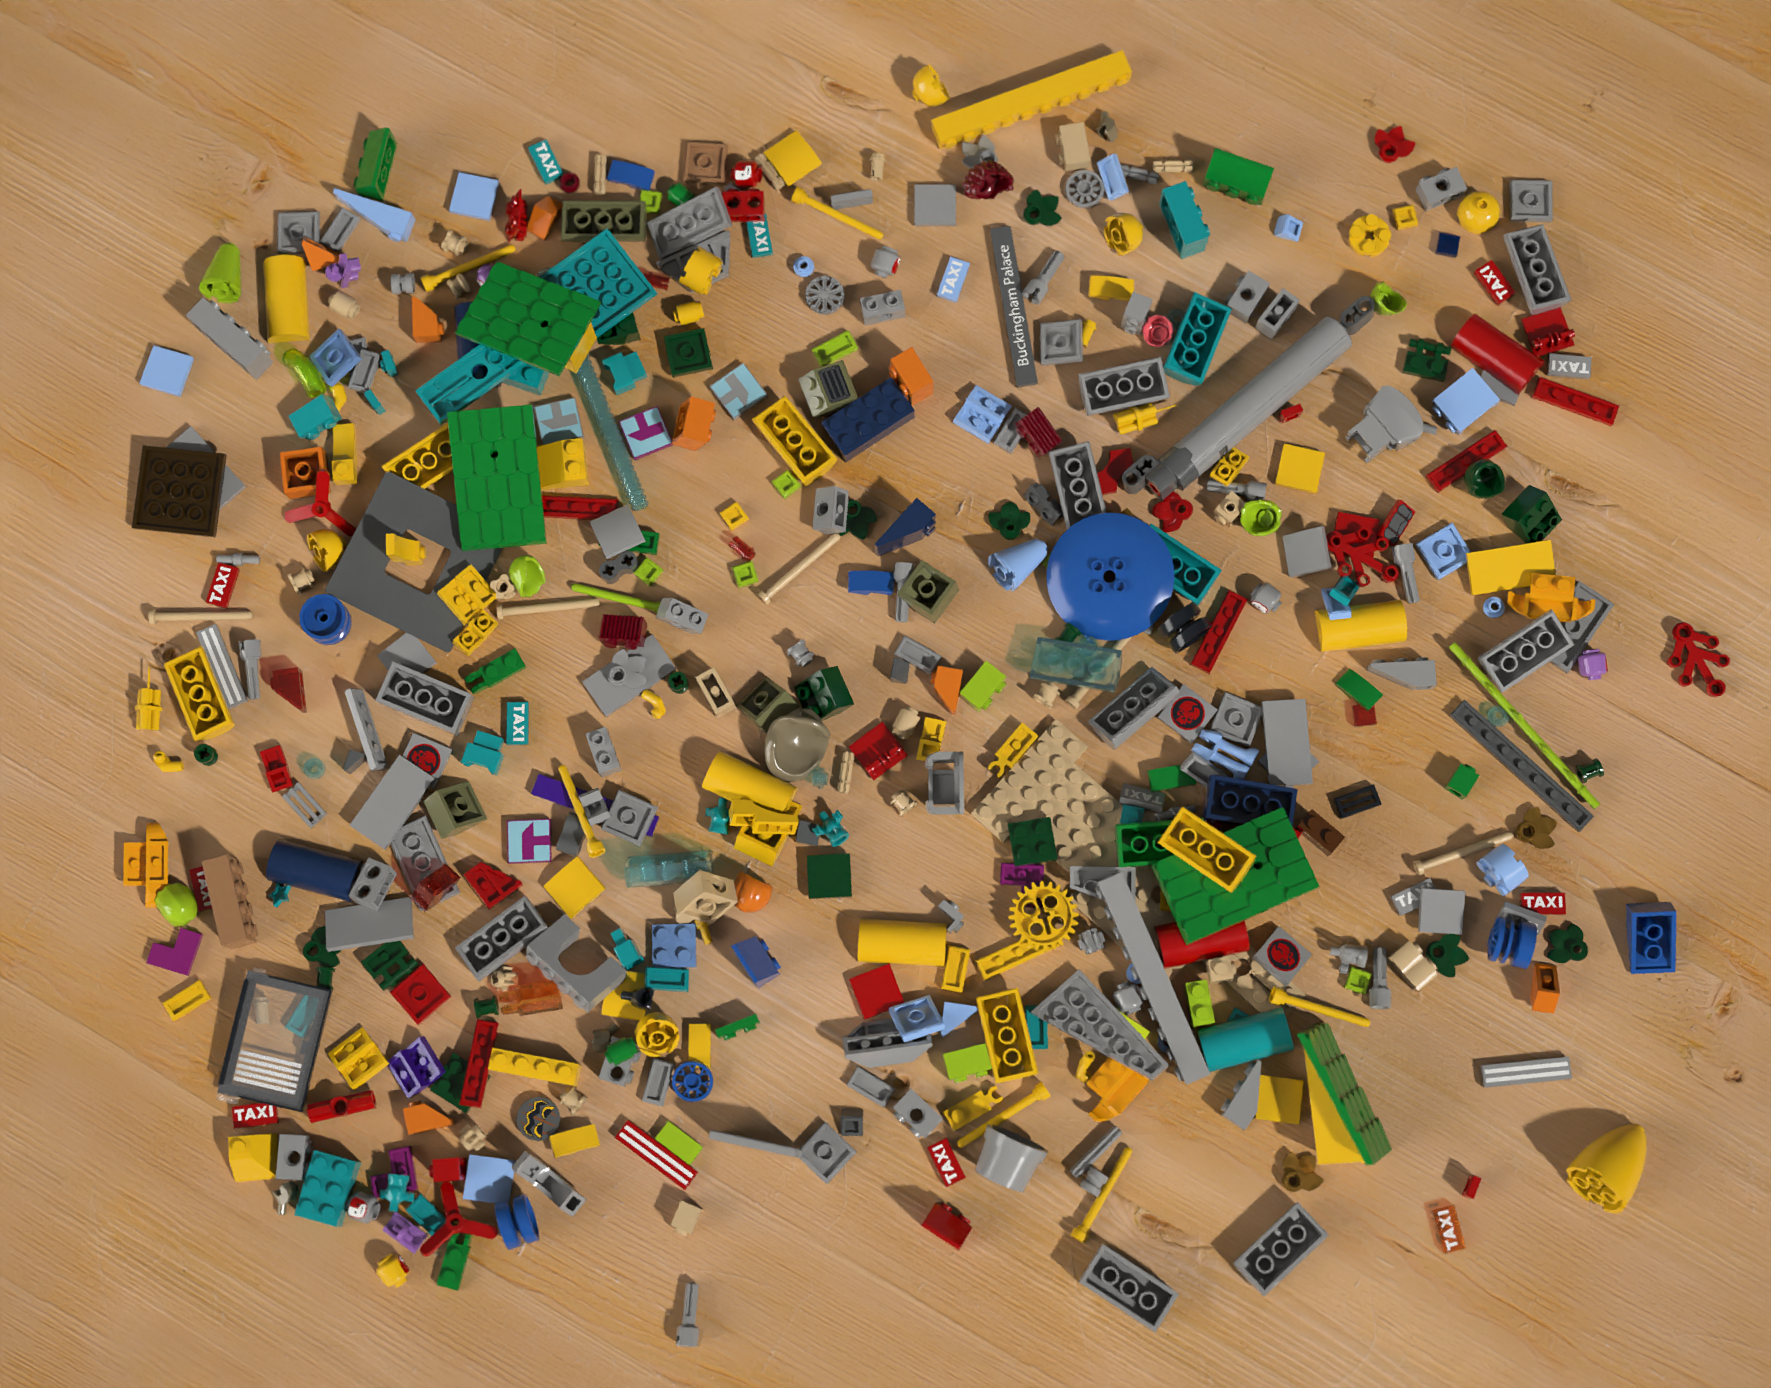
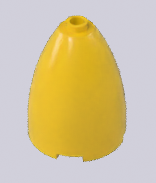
[1566,1124,1647,1213]

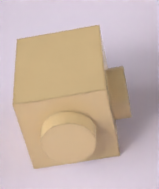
[1213,491,1245,528]
[1205,956,1236,984]

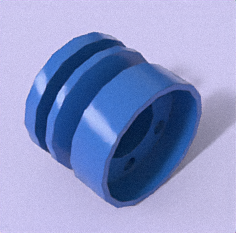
[1487,916,1537,969]

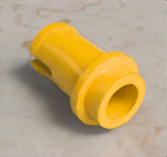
[1082,319,1097,347]

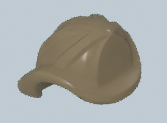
[764,708,831,782]

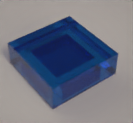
[1435,232,1460,258]

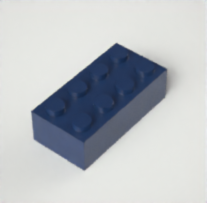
[821,377,915,463]
[1202,775,1298,826]

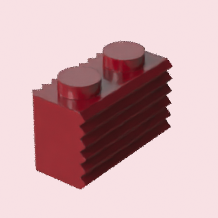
[1015,407,1063,457]
[599,614,647,650]

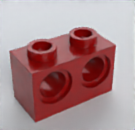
[722,188,765,222]
[429,1157,467,1182]

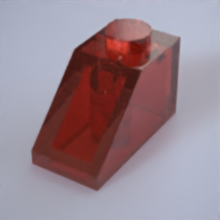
[270,667,307,713]
[410,863,461,912]

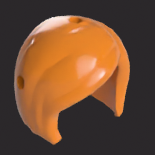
[734,871,772,913]

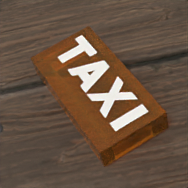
[1432,1205,1466,1254]

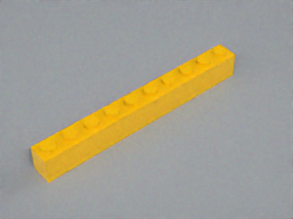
[931,50,1132,149]

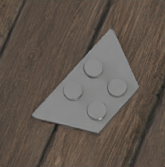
[656,230,730,293]

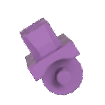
[325,253,361,288]
[383,1212,428,1253]

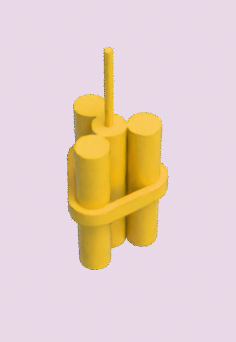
[1113,402,1176,435]
[135,667,163,731]

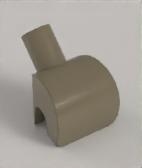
[1096,111,1118,143]
[592,1023,619,1053]
[272,1181,298,1215]

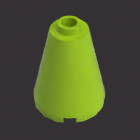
[199,243,242,303]

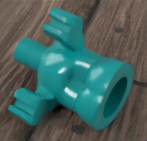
[705,798,730,835]
[812,810,849,847]
[380,1174,415,1212]

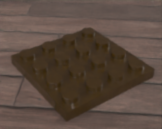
[132,445,227,538]

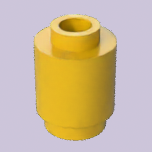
[673,300,704,325]

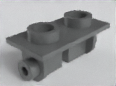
[1024,482,1063,526]

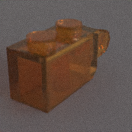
[499,980,563,1016]

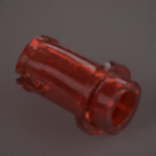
[645,272,670,291]
[729,536,756,562]

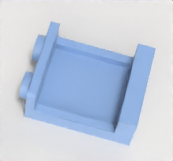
[1432,368,1500,435]

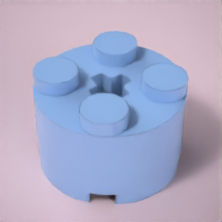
[1476,844,1529,896]

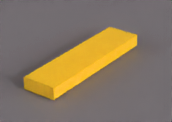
[975,925,1060,981]

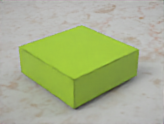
[639,190,662,214]
[772,469,801,499]
[633,557,664,587]
[732,561,759,588]
[1344,967,1372,995]

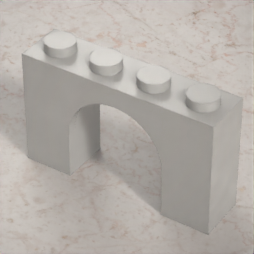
[526,914,627,1013]

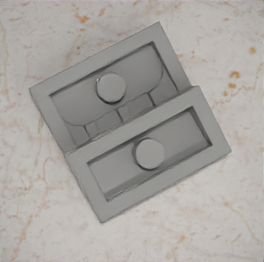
[590,504,645,559]

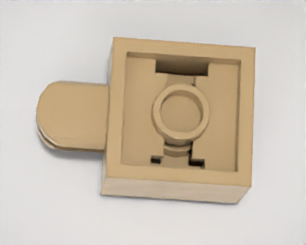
[673,870,738,924]

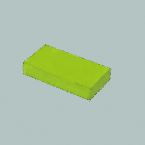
[812,330,858,367]
[655,1121,704,1165]

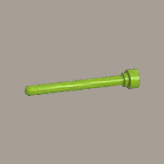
[571,583,661,614]

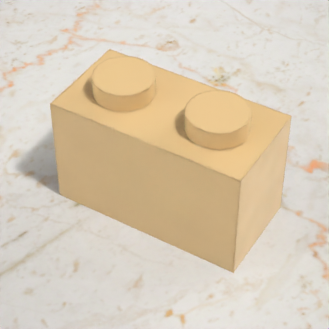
[1055,122,1091,172]
[695,667,736,718]

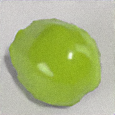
[1370,281,1407,316]
[1240,499,1282,536]
[508,555,546,598]
[155,883,198,926]

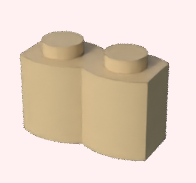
[1387,941,1438,992]

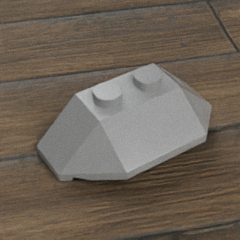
[843,1019,932,1068]

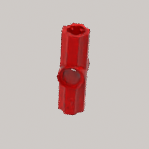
[307,1090,376,1123]

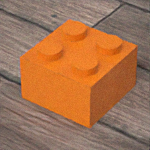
[889,347,934,406]
[671,396,716,451]
[280,447,331,499]

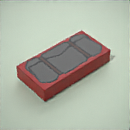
[1376,500,1416,547]

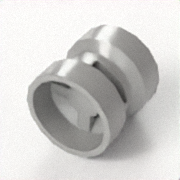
[391,273,415,294]
[1079,1167,1109,1197]

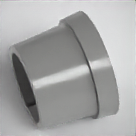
[975,1124,1049,1192]

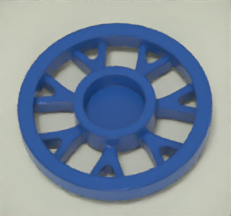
[672,1061,713,1102]

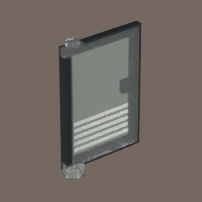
[216,967,333,1112]

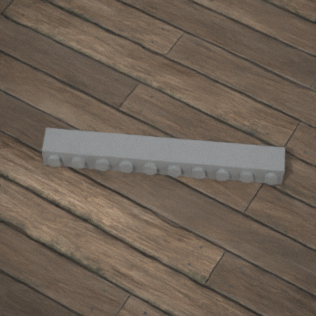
[1095,872,1210,1085]

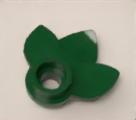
[1023,189,1062,226]
[838,500,877,540]
[988,501,1031,540]
[1547,923,1588,964]
[303,926,341,968]
[1426,934,1469,977]

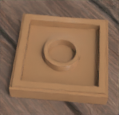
[683,141,728,186]

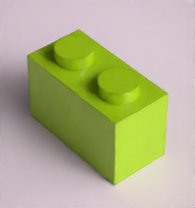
[959,661,1007,712]
[1183,979,1215,1028]
[943,1043,992,1083]

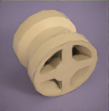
[446,273,471,299]

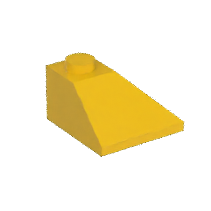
[228,1134,279,1182]

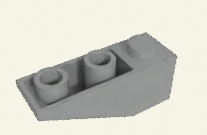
[1367,657,1437,690]
[1220,1060,1261,1131]

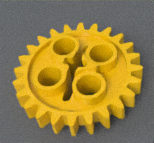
[1008,881,1079,952]

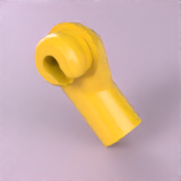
[329,383,347,411]
[641,689,666,719]
[153,751,184,772]
[1075,1051,1095,1083]

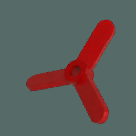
[284,469,356,537]
[420,1182,498,1256]

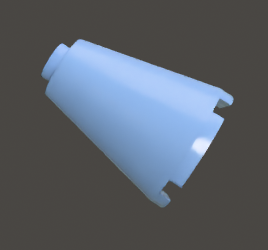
[988,539,1048,591]

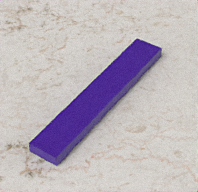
[531,774,659,838]

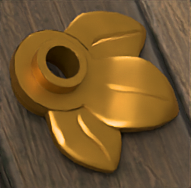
[1516,807,1557,849]
[1282,1152,1324,1192]

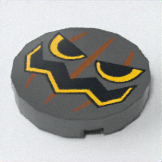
[516,1097,561,1141]

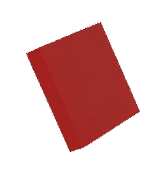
[1330,512,1380,558]
[849,963,905,1020]
[390,964,452,1025]

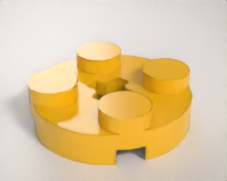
[1348,214,1391,257]

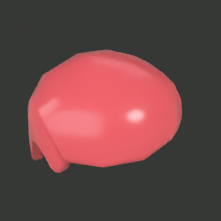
[1142,314,1174,348]

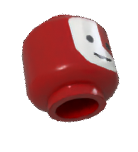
[731,160,762,188]

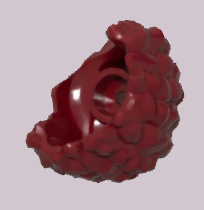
[963,160,1014,200]

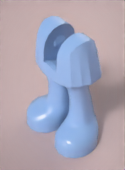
[1191,729,1259,780]

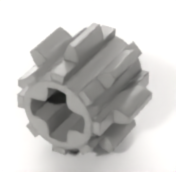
[1077,928,1105,955]

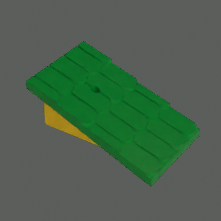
[455,262,601,376]
[447,404,547,551]
[1151,807,1320,945]
[1297,1022,1392,1165]

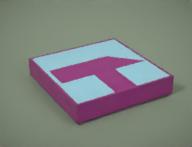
[619,406,673,460]
[507,819,552,864]

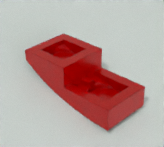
[260,745,293,793]

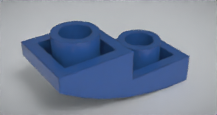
[607,160,655,191]
[848,571,894,595]

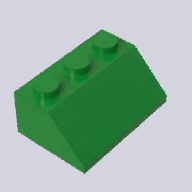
[354,127,397,201]
[1203,148,1274,205]

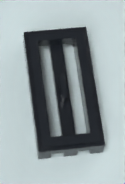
[1333,784,1382,819]

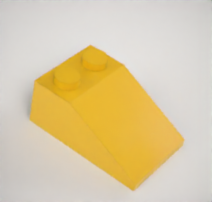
[537,438,589,490]
[734,801,803,867]

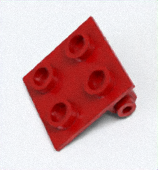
[505,189,528,242]
[1521,307,1575,357]
[848,722,908,781]

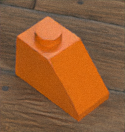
[412,297,445,343]
[930,666,963,715]
[1530,963,1560,1014]
[403,1100,455,1135]

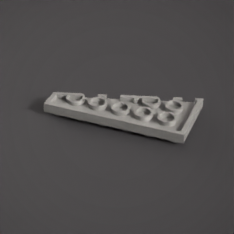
[1031,969,1169,1081]

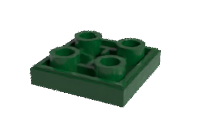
[807,853,852,899]

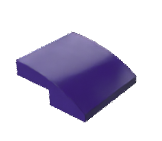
[388,1036,446,1099]

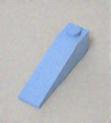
[333,188,415,242]

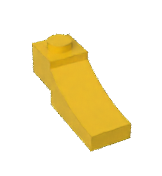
[332,423,358,486]
[386,533,427,566]
[729,798,798,834]

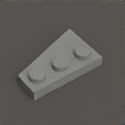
[1070,866,1136,900]

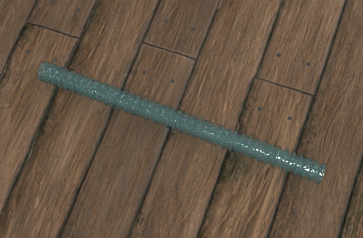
[537,268,649,511]

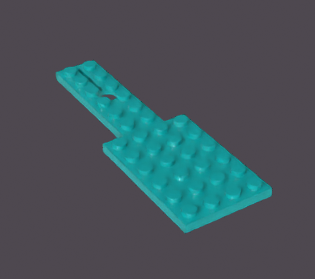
[415,229,657,425]

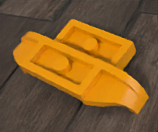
[1507,573,1596,623]
[123,822,168,908]
[1086,1057,1149,1122]

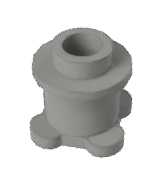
[787,639,814,667]

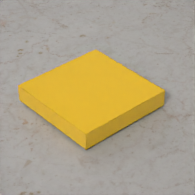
[1275,444,1325,494]
[1254,1075,1304,1125]

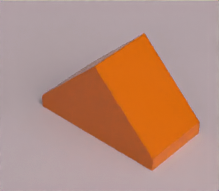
[527,196,562,241]
[302,236,340,271]

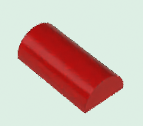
[1450,313,1545,395]
[1154,920,1249,969]

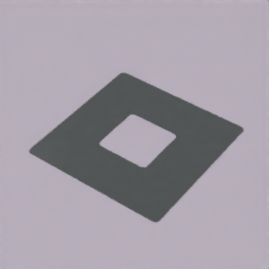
[325,472,503,652]

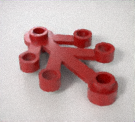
[1326,527,1399,587]
[1667,622,1730,698]

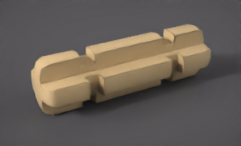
[755,153,785,190]
[594,154,607,195]
[1153,160,1194,172]
[837,751,854,794]

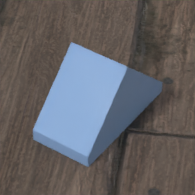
[940,1002,978,1037]

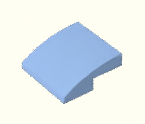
[953,385,1012,444]
[463,1155,516,1203]

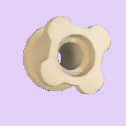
[441,229,468,256]
[287,567,315,594]
[490,574,517,599]
[1033,681,1060,709]
[890,789,918,817]
[560,1087,588,1115]

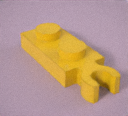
[988,722,1039,778]
[943,1086,1003,1131]

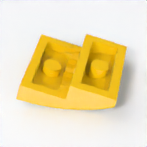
[763,130,822,187]
[437,564,497,626]
[543,856,606,919]
[602,971,647,1021]
[327,1027,390,1091]

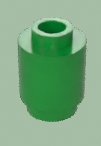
[667,182,696,206]
[604,1036,638,1066]

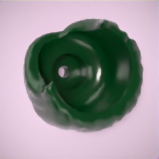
[1464,459,1506,499]

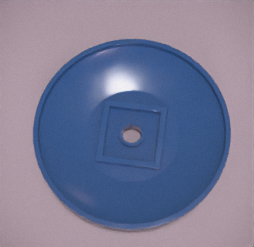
[1046,513,1174,641]

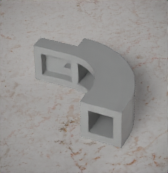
[511,1151,587,1217]

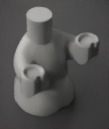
[1330,944,1368,974]

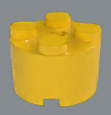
[679,246,723,295]

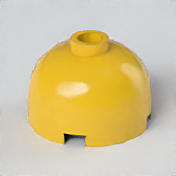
[912,64,950,107]
[1457,191,1500,234]
[1104,213,1143,256]
[307,529,347,572]
[635,1012,680,1057]

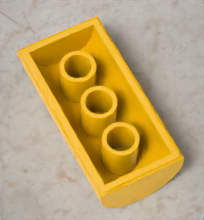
[264,255,310,344]
[752,395,837,486]
[382,423,453,489]
[1315,600,1407,652]
[164,646,235,741]
[702,751,798,814]
[1158,806,1256,893]
[858,918,947,967]
[976,988,1039,1084]

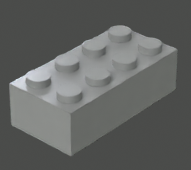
[186,298,273,380]
[375,662,475,736]
[1078,1244,1179,1332]

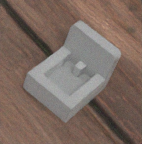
[579,788,610,826]
[938,900,964,934]

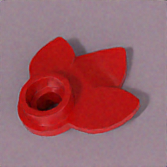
[1374,126,1416,163]
[1151,491,1193,533]

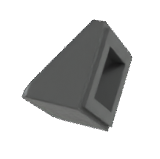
[890,657,910,684]
[343,750,367,774]
[796,820,821,847]
[841,1109,863,1136]

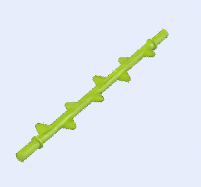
[1449,642,1600,809]

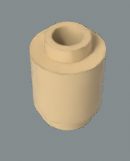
[328,291,361,319]
[892,707,920,740]

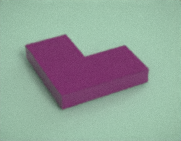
[1000,863,1044,909]
[146,928,203,976]
[370,1146,418,1198]

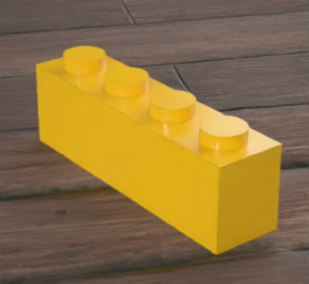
[488,1048,582,1087]

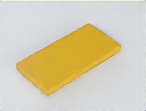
[1466,540,1556,595]

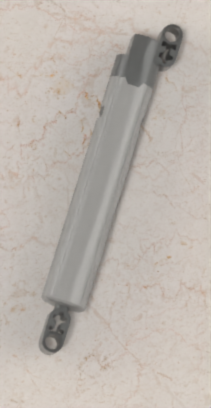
[1122,296,1375,500]

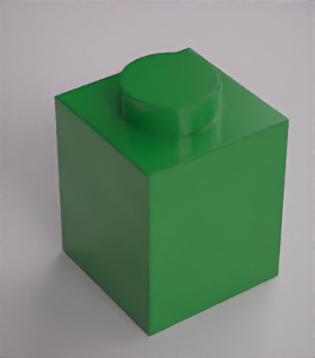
[1444,764,1480,800]

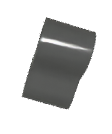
[599,551,639,584]
[556,812,585,857]

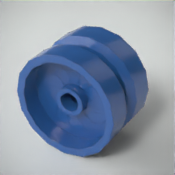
[299,594,352,645]
[495,1194,540,1250]

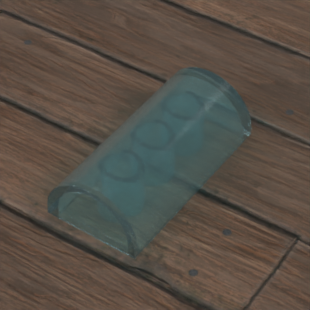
[1029,637,1122,693]
[624,850,714,888]

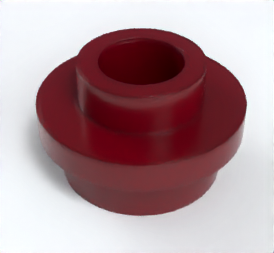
[559,173,580,193]

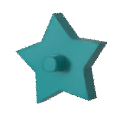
[268,883,291,908]

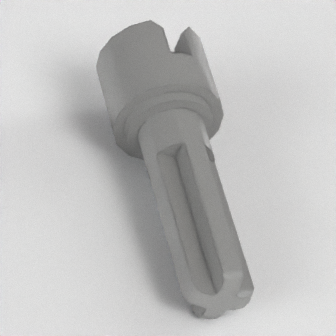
[1022,250,1065,305]
[1207,479,1267,502]
[1392,543,1419,604]
[894,562,915,623]
[239,639,262,700]
[1369,947,1391,1009]
[676,1283,699,1347]

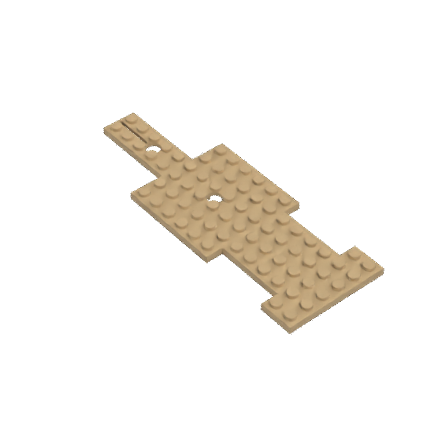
[971,719,1306,1017]

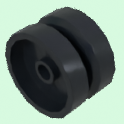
[1157,602,1213,654]

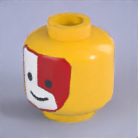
[376,1253,410,1288]

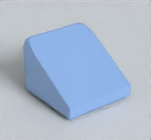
[1274,214,1303,242]

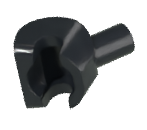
[621,988,654,1010]

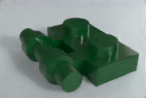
[1402,338,1452,382]
[361,940,418,991]

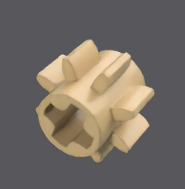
[491,966,518,993]
[459,1124,486,1151]

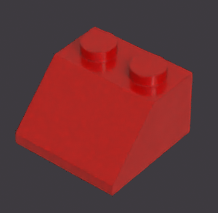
[921,1202,973,1250]

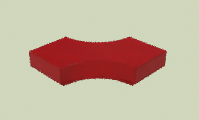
[1097,448,1133,495]

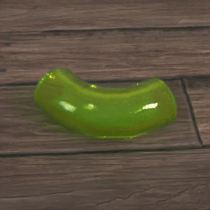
[283,348,327,398]

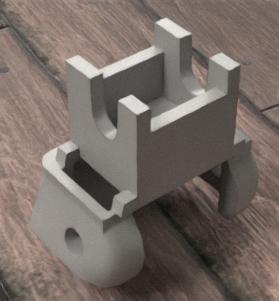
[1345,385,1424,464]
[925,752,964,815]

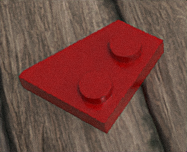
[463,862,523,910]

